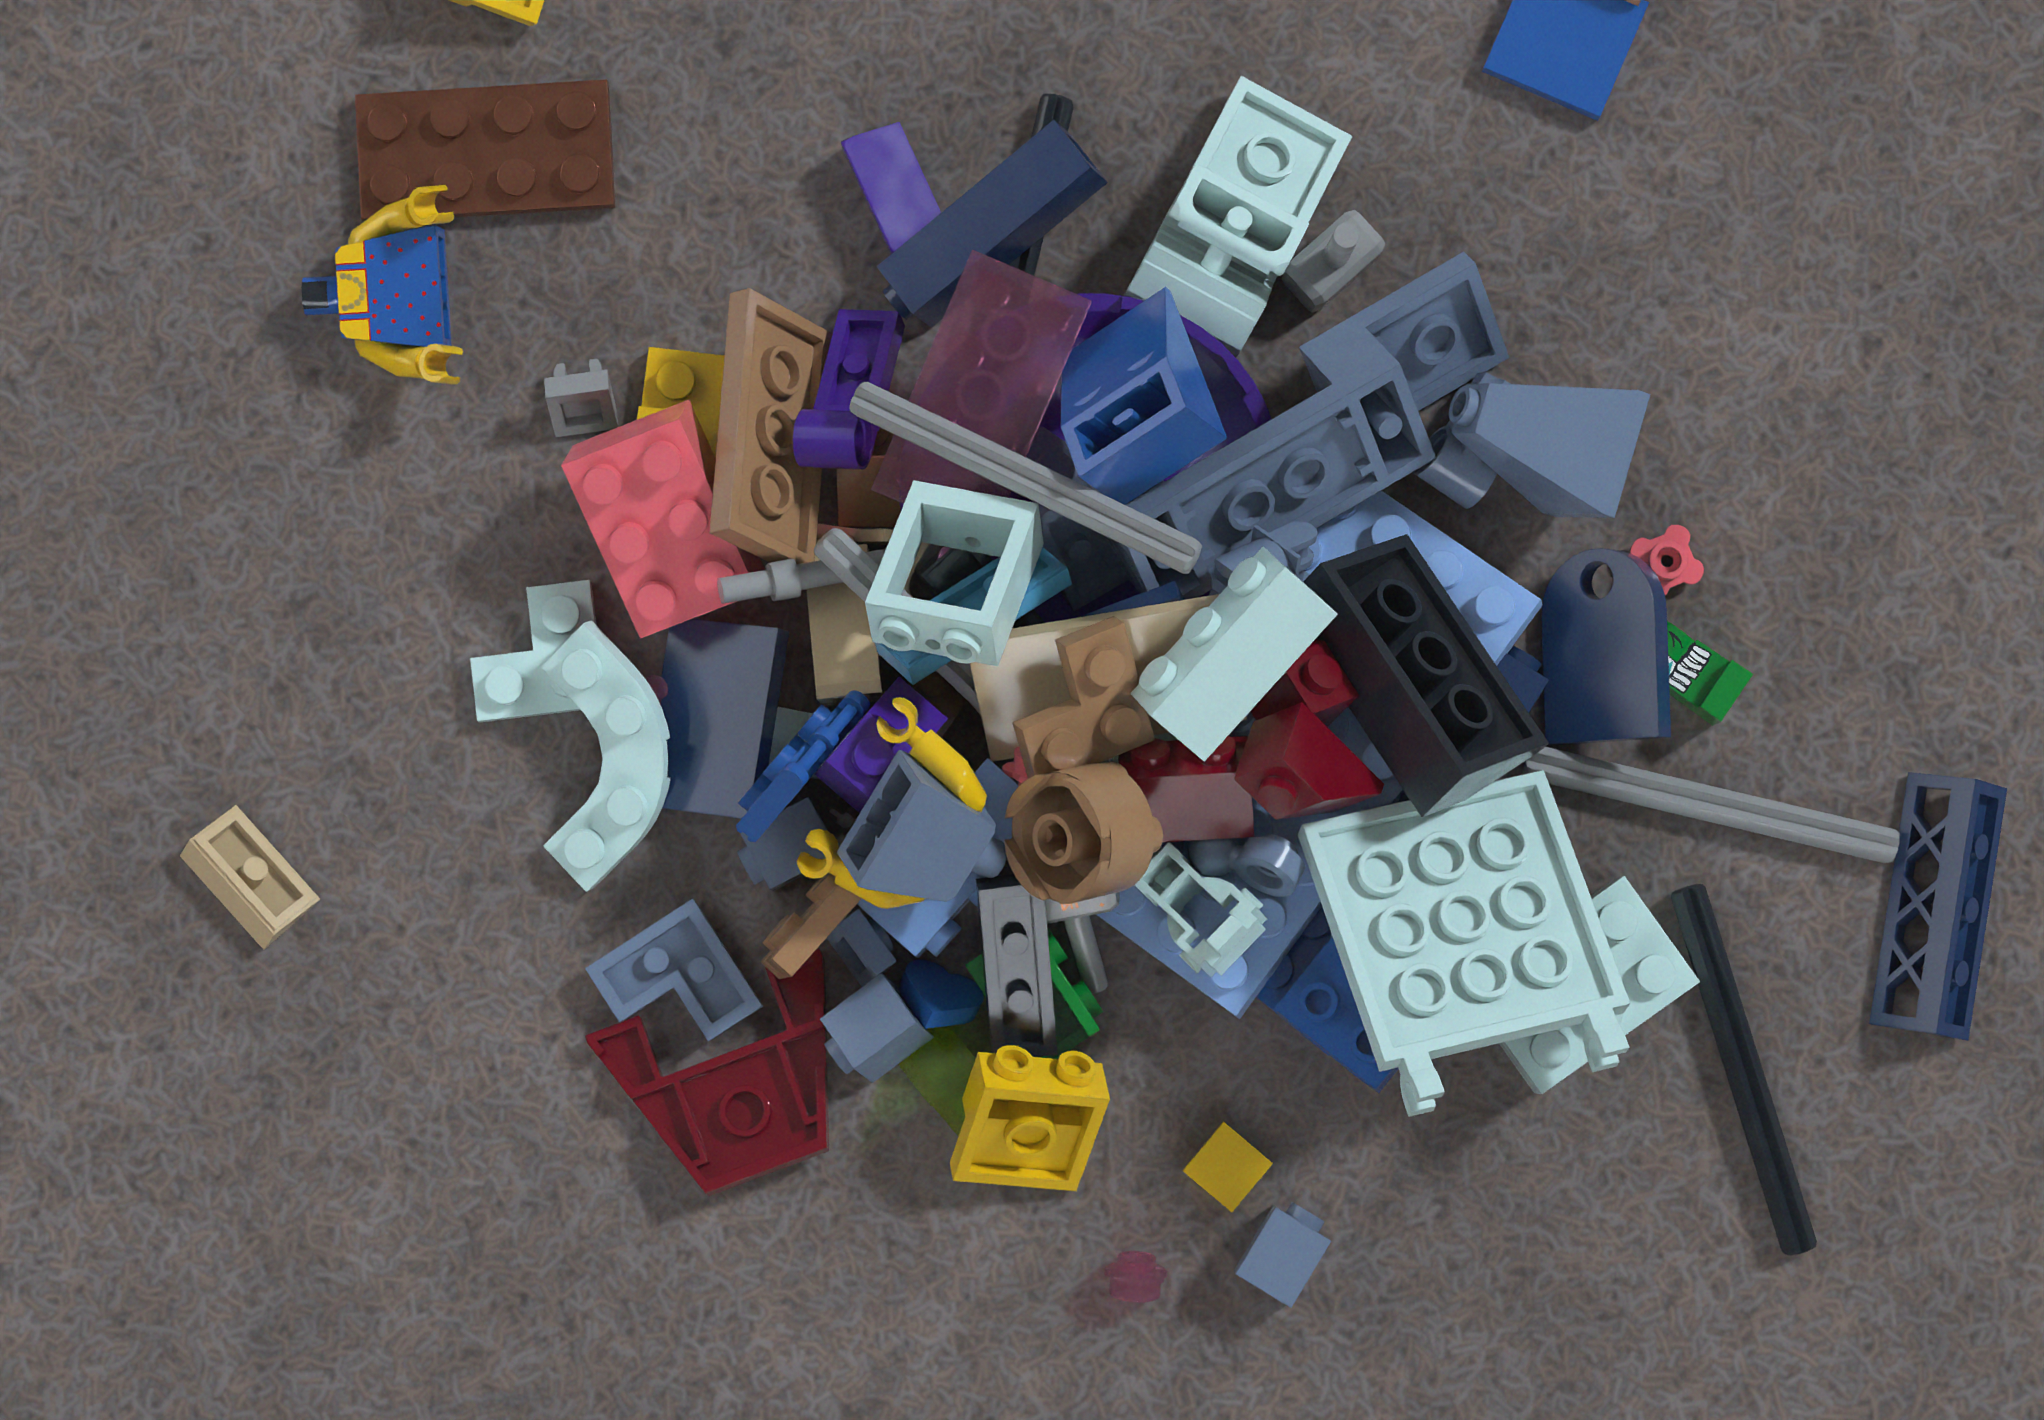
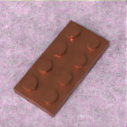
[355,79,616,222]

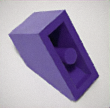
[815,677,948,813]

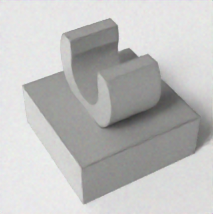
[544,359,618,437]

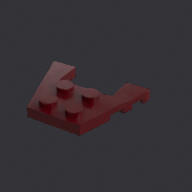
[585,948,829,1196]

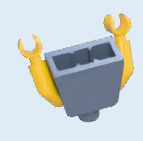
[797,698,1007,909]

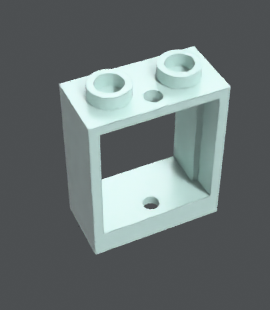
[865,480,1044,666]

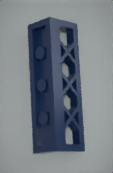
[1869,772,2007,1041]

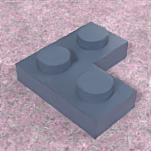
[585,899,763,1041]

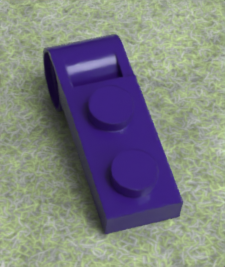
[793,309,905,470]

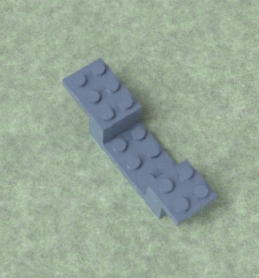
[1033,251,1509,611]

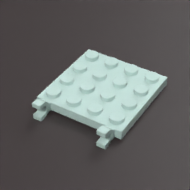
[1298,770,1630,1117]

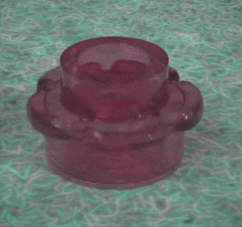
[1104,1251,1168,1303]

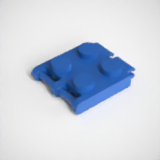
[736,690,870,842]

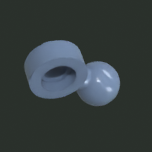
[1188,834,1305,897]

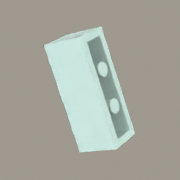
[1130,547,1338,762]

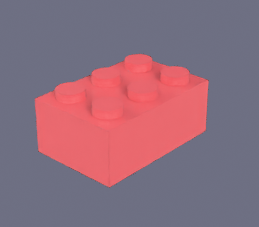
[561,400,765,639]

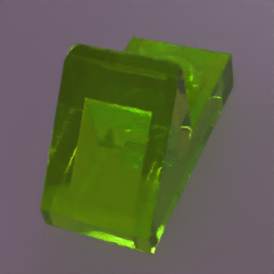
[898,1026,976,1137]

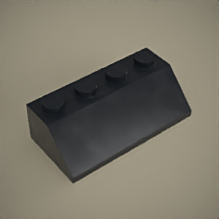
[1303,534,1549,817]

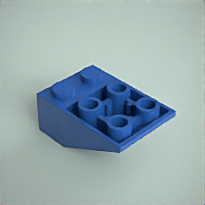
[1061,287,1227,505]

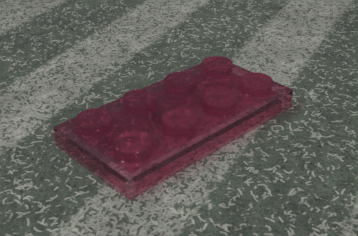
[871,249,1092,504]

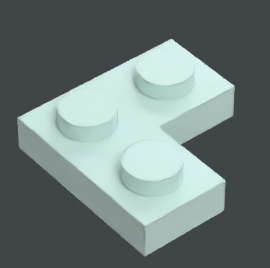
[470,580,596,722]

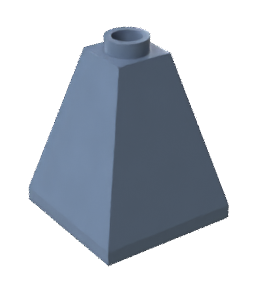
[1449,383,1650,518]

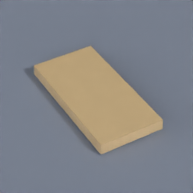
[970,594,1247,762]

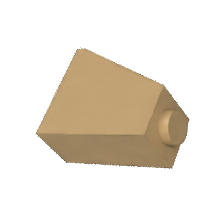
[807,535,885,708]

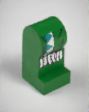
[1667,621,1753,726]

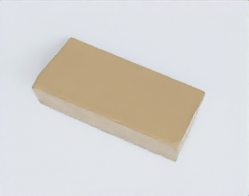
[180,805,320,950]

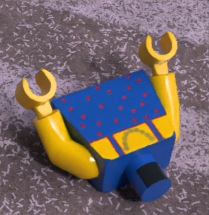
[301,185,463,385]

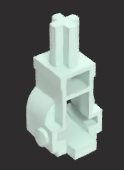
[1134,842,1267,977]

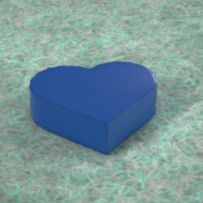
[899,960,984,1029]

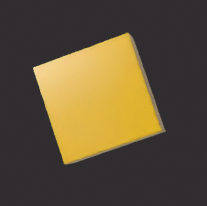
[1182,1122,1273,1212]

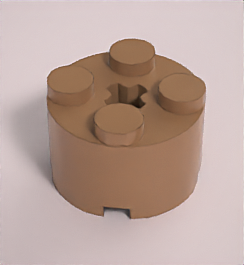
[1004,762,1163,904]

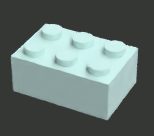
[1499,876,1700,1094]

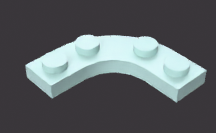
[541,620,671,892]

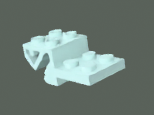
[1124,76,1352,358]

